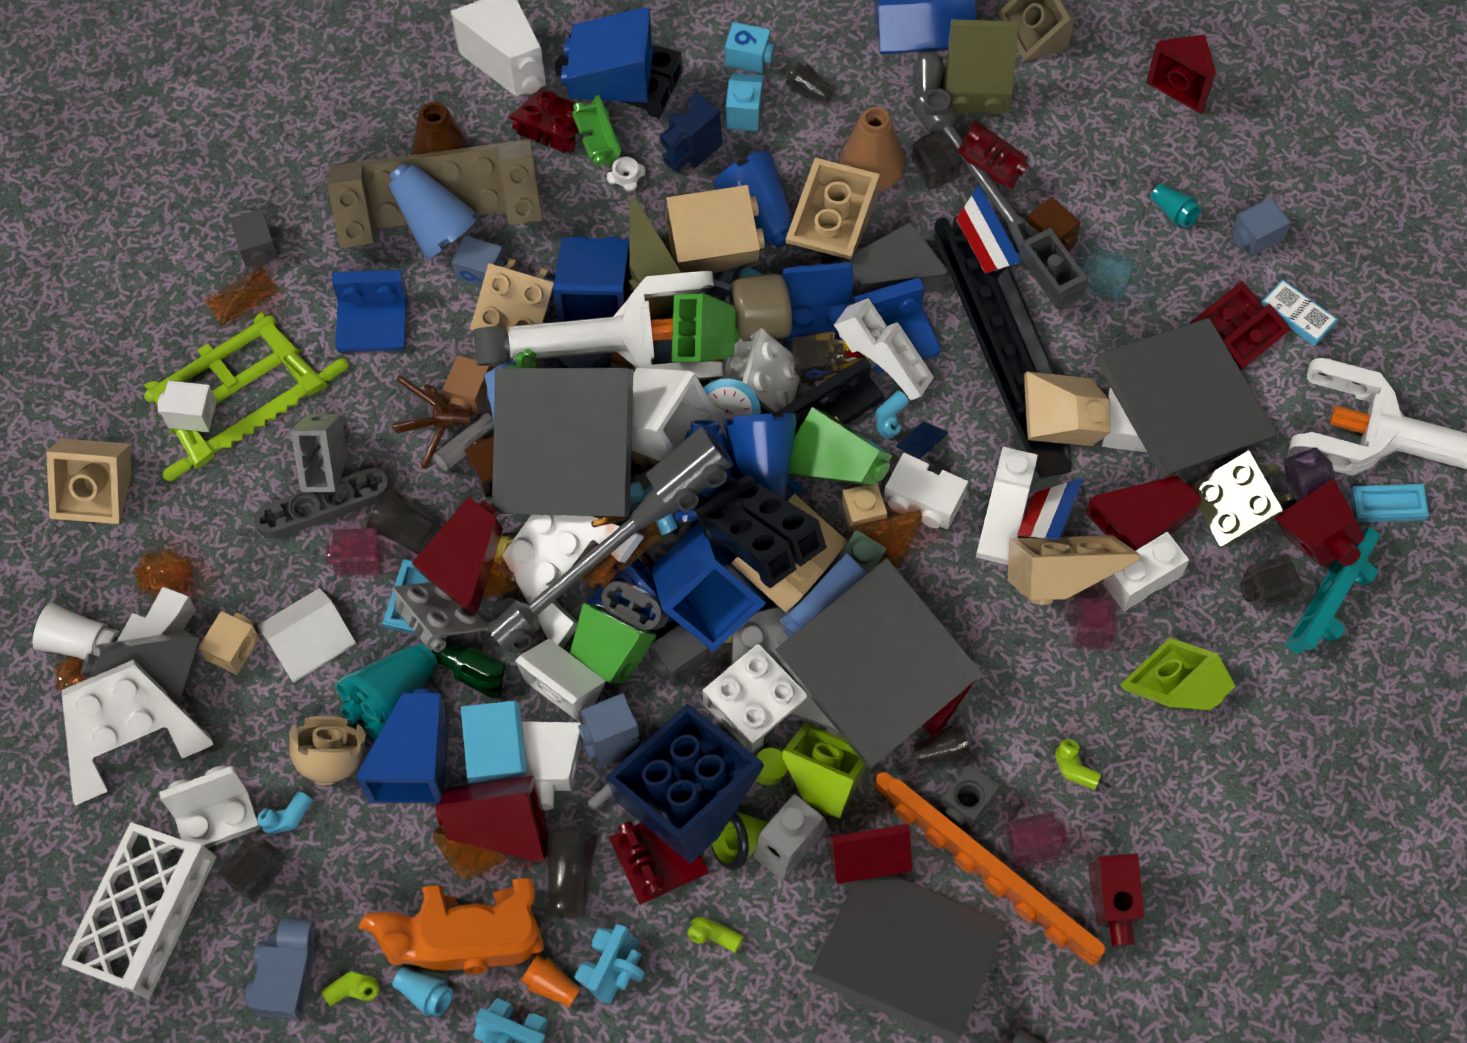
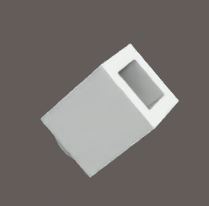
[158,381,217,432]

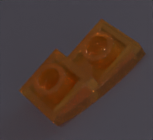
[580,545,618,590]

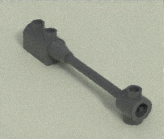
[913,89,1088,310]
[488,426,733,652]

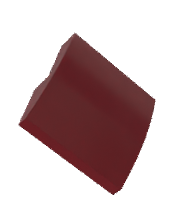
[1189,281,1291,370]

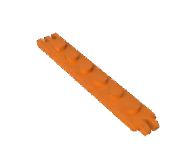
[875,772,1105,965]

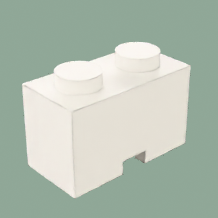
[884,453,968,530]
[1103,532,1189,611]

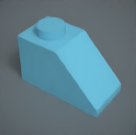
[725,73,765,131]

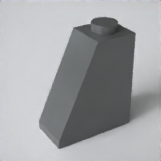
[842,222,949,296]
[81,631,200,705]

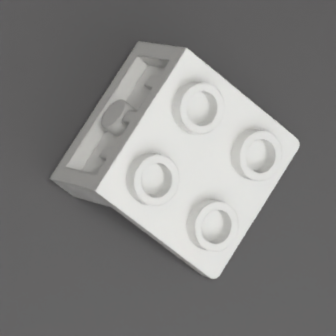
[718,328,803,414]
[702,644,807,755]
[159,766,260,849]

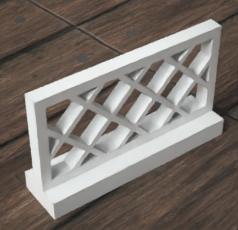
[61,822,217,999]

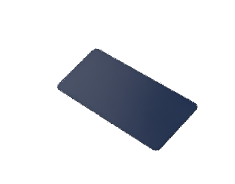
[896,421,948,459]

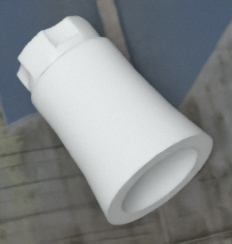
[33,602,121,660]

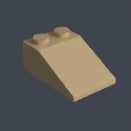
[785,158,880,260]
[731,494,848,613]
[1007,535,1139,605]

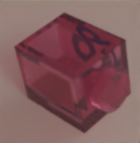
[326,528,381,576]
[1073,598,1116,650]
[1005,812,1067,867]

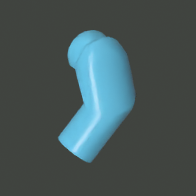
[257,791,313,835]

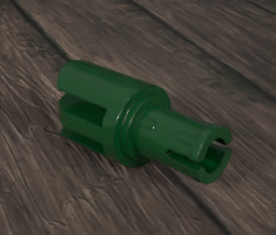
[431,641,505,698]

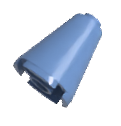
[388,162,479,260]

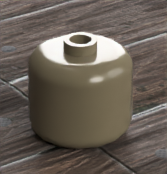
[727,274,792,342]

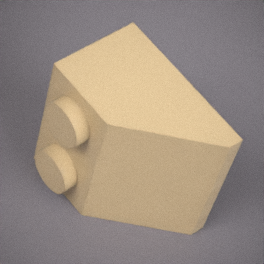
[46,438,132,524]

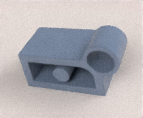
[245,917,318,1022]

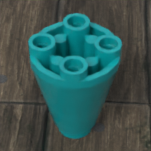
[335,643,438,741]

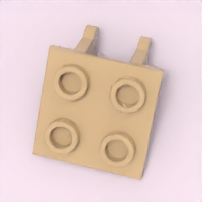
[470,258,554,330]

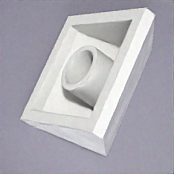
[257,588,357,683]
[515,639,606,724]

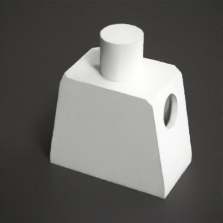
[517,722,582,811]

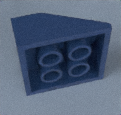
[605,703,764,864]

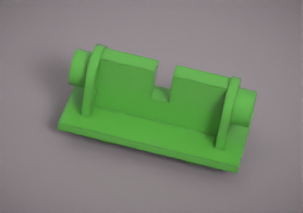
[572,95,621,168]

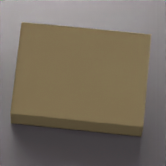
[997,0,1074,62]

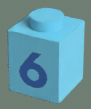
[724,22,775,73]

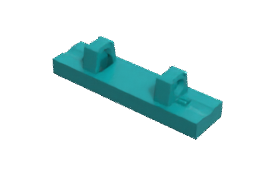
[1284,526,1381,654]

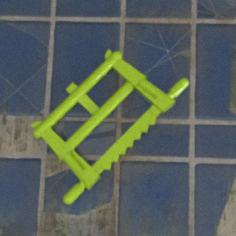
[144,312,349,482]

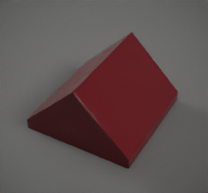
[1146,34,1216,114]
[826,823,913,884]

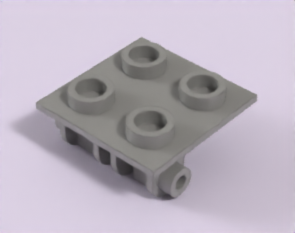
[392,582,488,653]

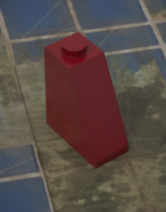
[1085,475,1202,551]
[411,497,503,616]
[436,775,551,862]

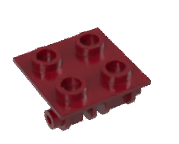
[509,89,579,153]
[957,120,1029,190]
[608,821,709,905]

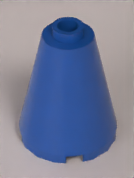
[714,150,793,248]
[724,413,797,499]

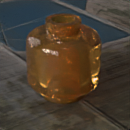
[134,548,192,600]

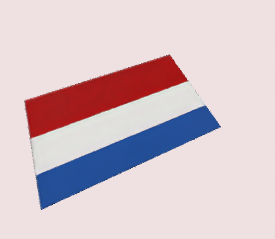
[956,184,1021,273]
[1017,478,1084,540]

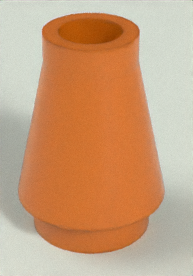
[521,955,581,1008]

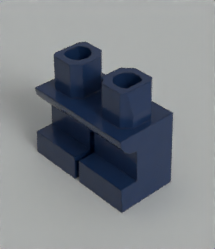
[660,92,723,172]

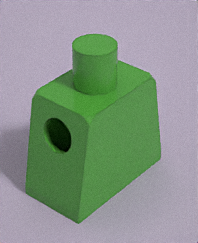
[672,294,741,362]
[570,603,657,684]

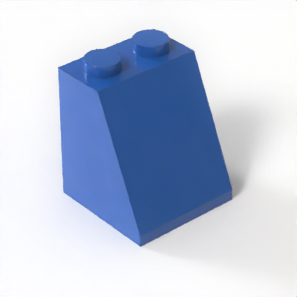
[561,7,653,102]
[553,236,630,322]
[651,522,766,652]
[357,689,449,803]

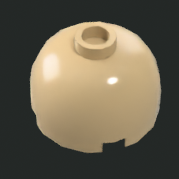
[289,715,366,785]

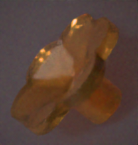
[54,656,85,691]

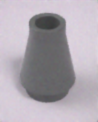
[914,53,945,99]

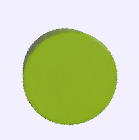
[756,748,788,786]

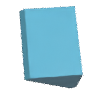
[461,701,527,785]

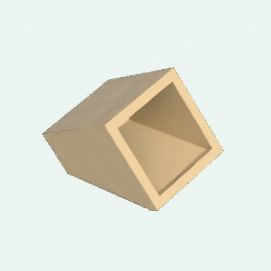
[665,185,765,274]

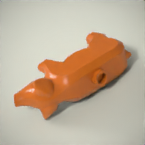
[358,878,544,975]

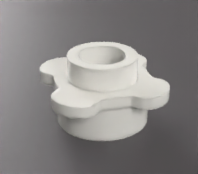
[607,157,645,191]

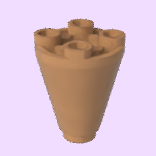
[839,107,905,192]

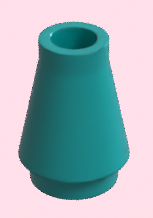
[1150,184,1202,228]

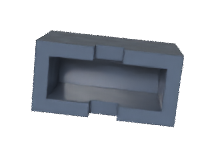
[578,693,640,767]

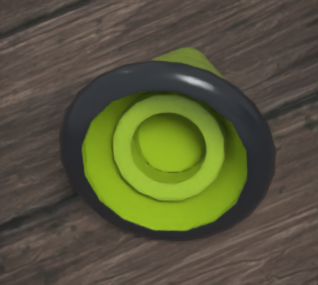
[711,811,769,870]

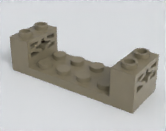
[327,139,542,248]

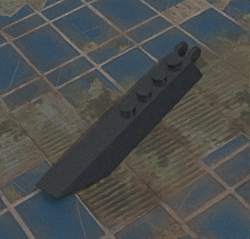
[934,217,1071,478]

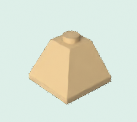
[1024,372,1111,446]

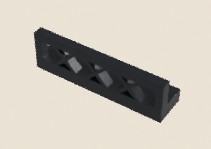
[773,357,884,437]

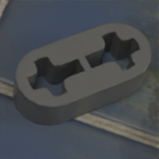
[601,581,669,631]

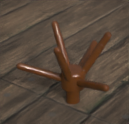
[392,376,471,469]

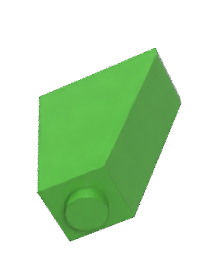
[789,407,893,486]

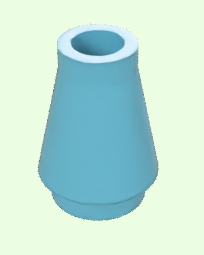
[393,967,453,1017]

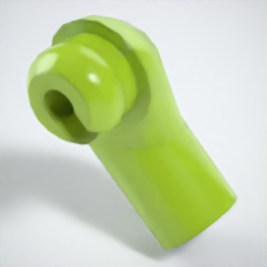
[1055,739,1101,791]
[687,916,745,954]
[320,971,380,1007]

